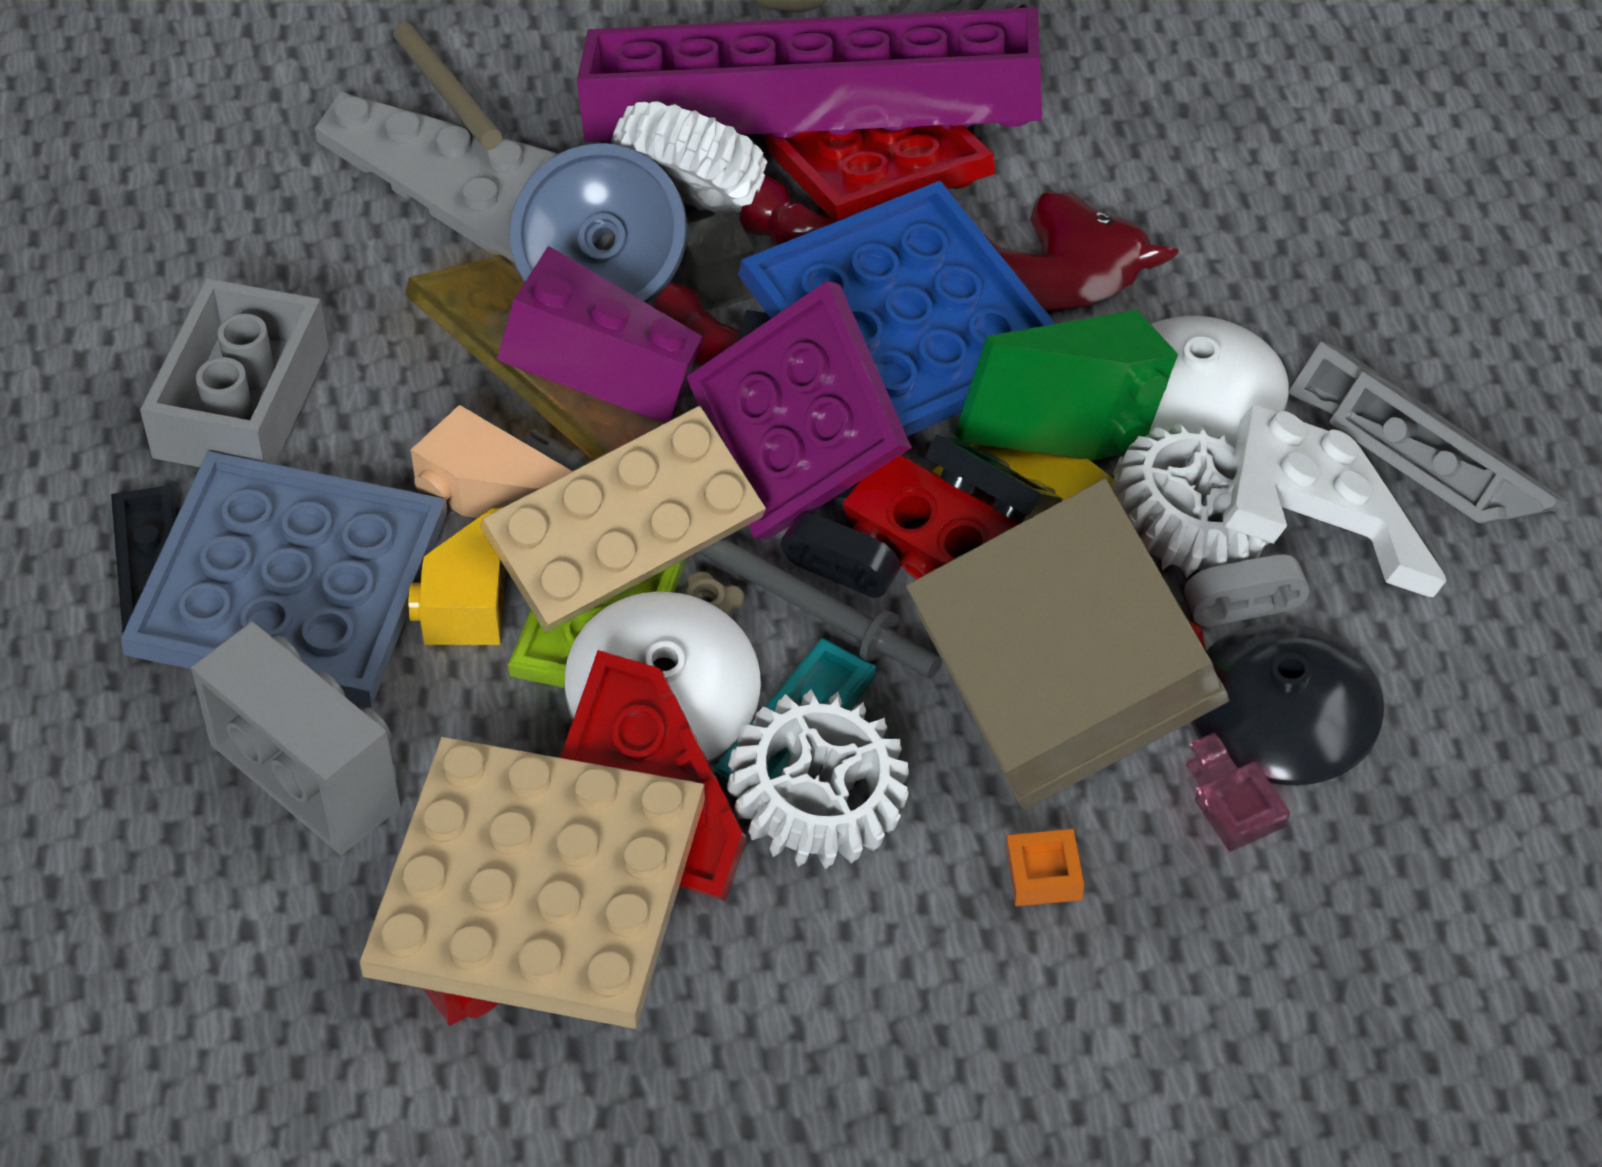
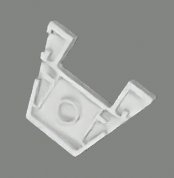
[1223,404,1447,597]

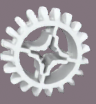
[611,101,767,214]
[1110,423,1269,578]
[727,689,909,870]

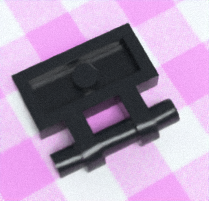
[925,434,1063,523]

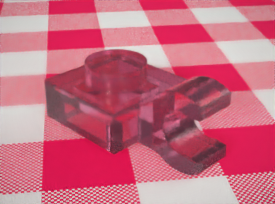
[1186,733,1291,852]

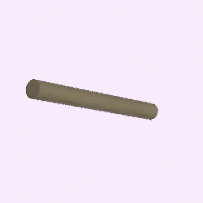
[393,22,502,149]

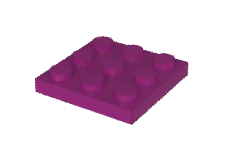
[686,281,912,540]

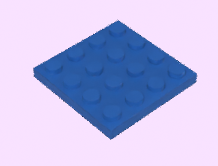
[738,181,1055,436]

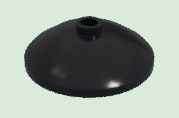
[1191,623,1384,786]

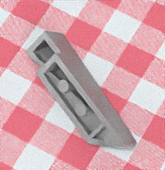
[1289,341,1568,524]

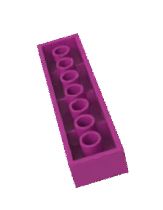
[577,7,1042,144]

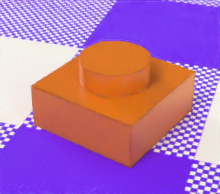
[1006,829,1084,907]

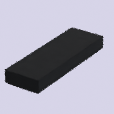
[111,485,177,634]

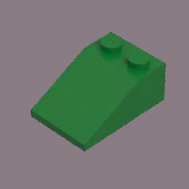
[954,310,1178,460]

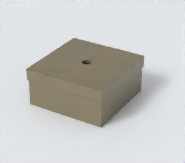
[906,478,1229,810]

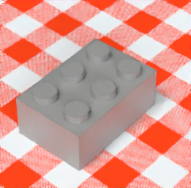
[140,278,329,467]
[191,621,401,856]

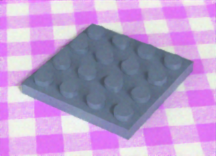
[120,451,447,707]

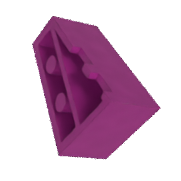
[497,246,703,423]

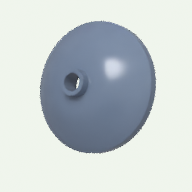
[509,143,687,303]

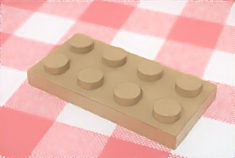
[480,406,766,633]

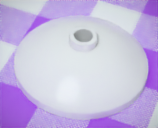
[1149,316,1289,448]
[565,592,761,763]

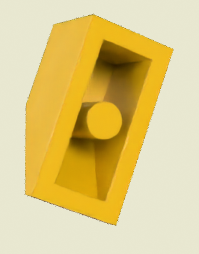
[408,508,507,645]

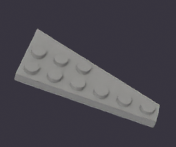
[315,92,615,263]

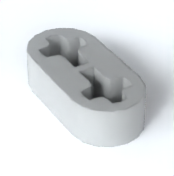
[1184,554,1310,627]

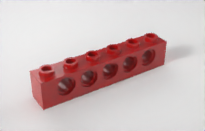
[842,455,1206,651]

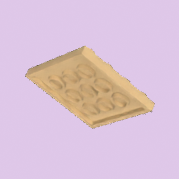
[360,737,705,1029]

